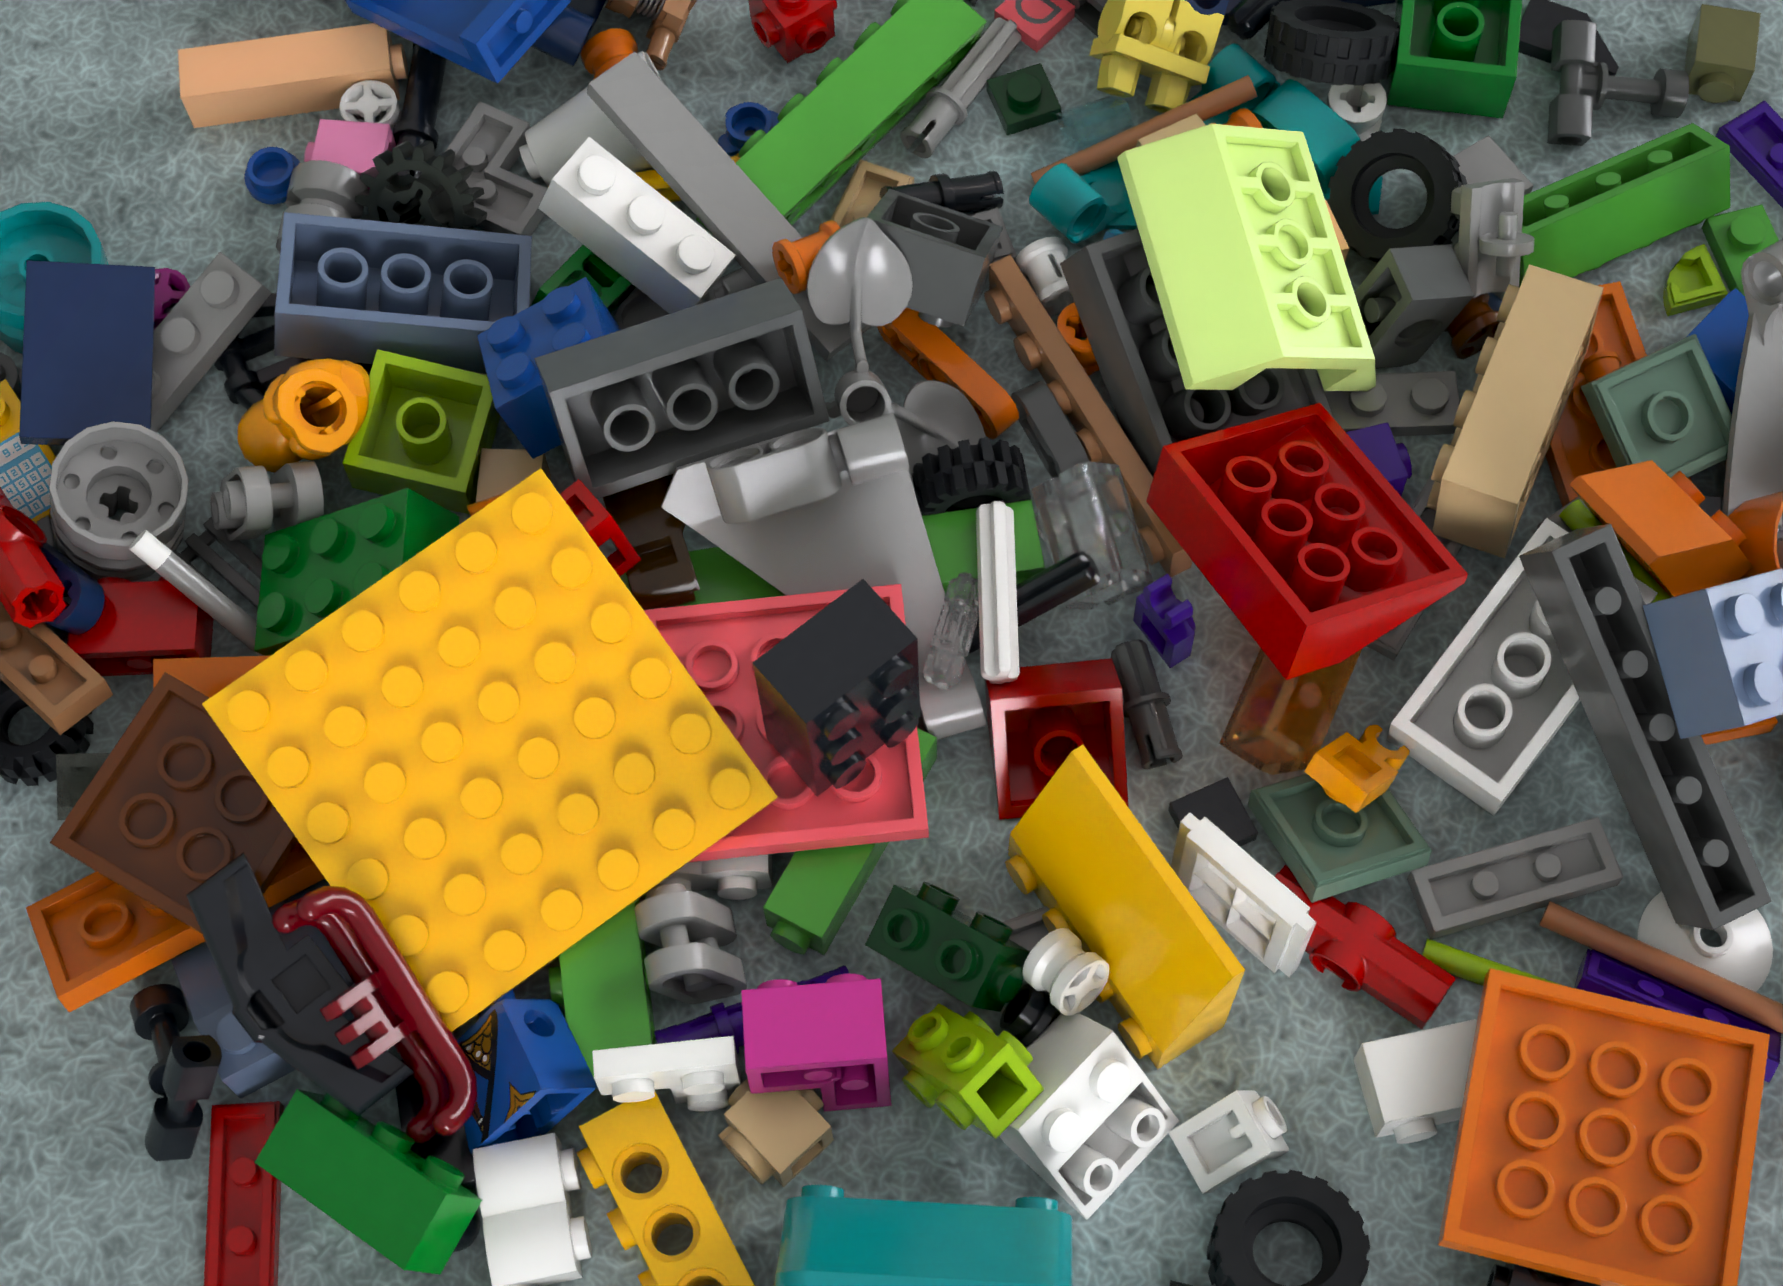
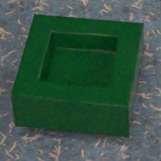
[986,63,1062,136]

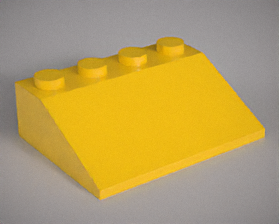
[1005,745,1245,1070]

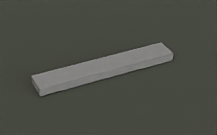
[587,51,872,361]

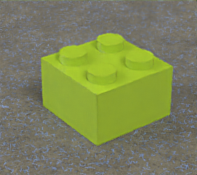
[342,349,500,514]

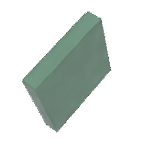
[1581,334,1732,478]
[1248,774,1432,902]

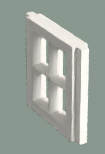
[1171,812,1316,977]

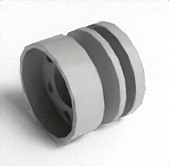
[49,421,189,582]

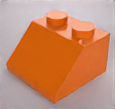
[1569,460,1753,598]

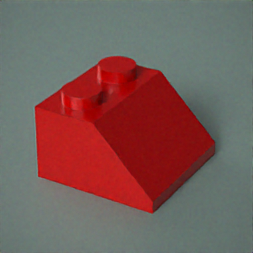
[984,658,1129,820]

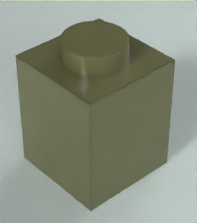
[1684,4,1761,103]

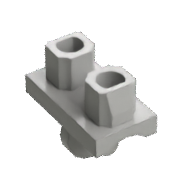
[1451,178,1535,298]

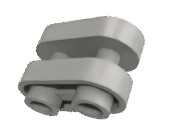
[210,461,324,541]
[634,884,747,1004]

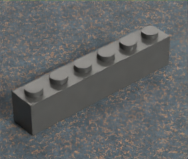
[1519,524,1772,930]

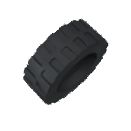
[1264,0,1400,86]
[1327,129,1467,263]
[1207,1170,1370,1286]

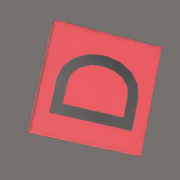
[994,0,1075,52]

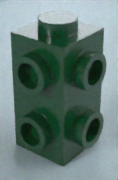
[865,882,1030,1012]

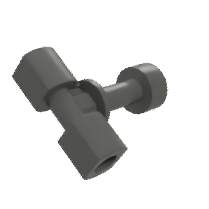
[1548,20,1689,146]

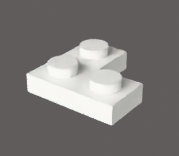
[592,1036,742,1112]

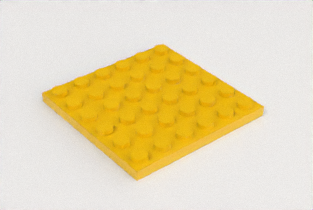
[202,468,778,1033]

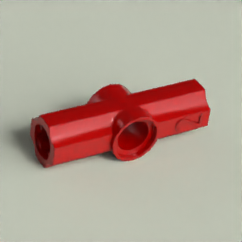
[0,487,67,628]
[1274,865,1456,1030]

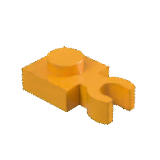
[1304,725,1410,813]

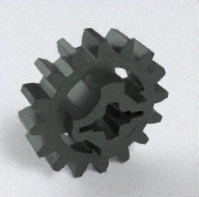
[355,140,487,231]

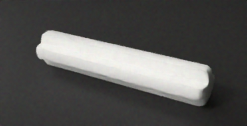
[976,501,1020,684]

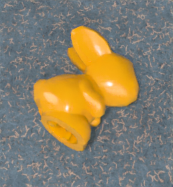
[237,359,371,472]

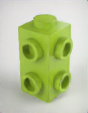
[892,1003,1044,1139]

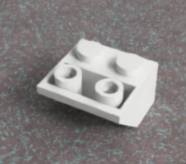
[999,1013,1179,1220]

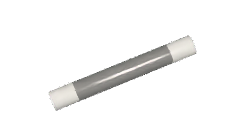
[129,530,264,656]

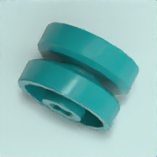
[0,202,109,354]

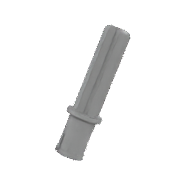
[900,17,1021,158]

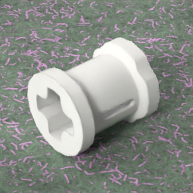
[1016,236,1074,316]

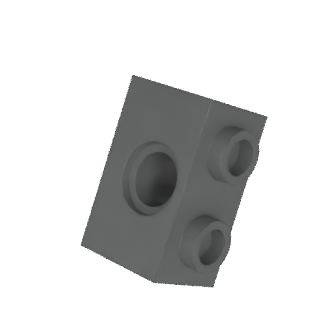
[1354,244,1474,369]

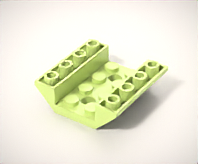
[1117,124,1376,391]

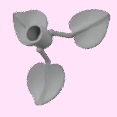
[807,217,986,482]

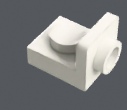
[1168,1090,1289,1194]

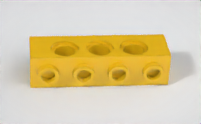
[576,1090,755,1286]

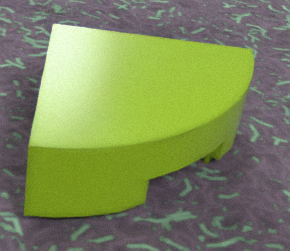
[1663,244,1728,316]

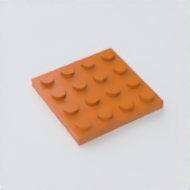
[1438,968,1770,1286]

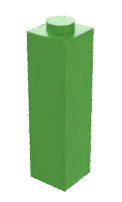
[763,728,937,955]

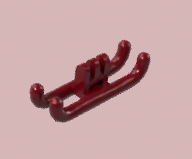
[272,886,478,1144]

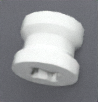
[339,80,402,131]
[1327,83,1387,141]
[1022,928,1110,1016]

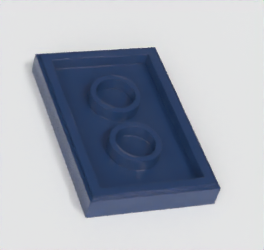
[19,260,156,445]

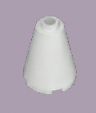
[519,51,662,186]

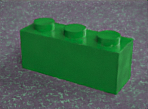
[255,1089,482,1275]

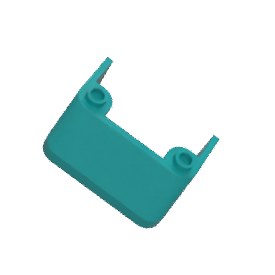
[774,1185,1072,1286]

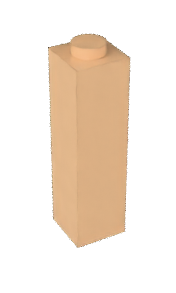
[178,23,408,128]

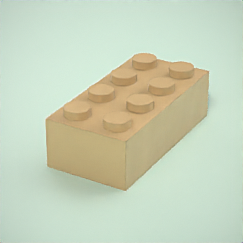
[1426,264,1604,559]

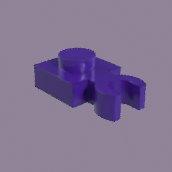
[1133,574,1196,668]

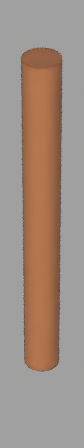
[1031,75,1257,185]
[1539,901,1783,1034]

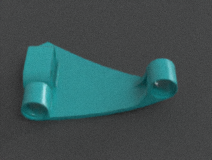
[1029,43,1383,243]

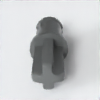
[1111,640,1183,770]

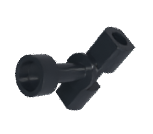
[129,984,222,1161]

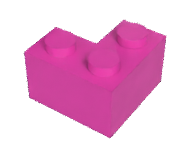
[741,973,892,1112]

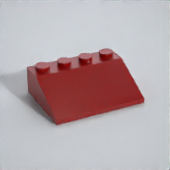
[1146,403,1468,680]

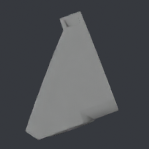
[661,413,986,740]

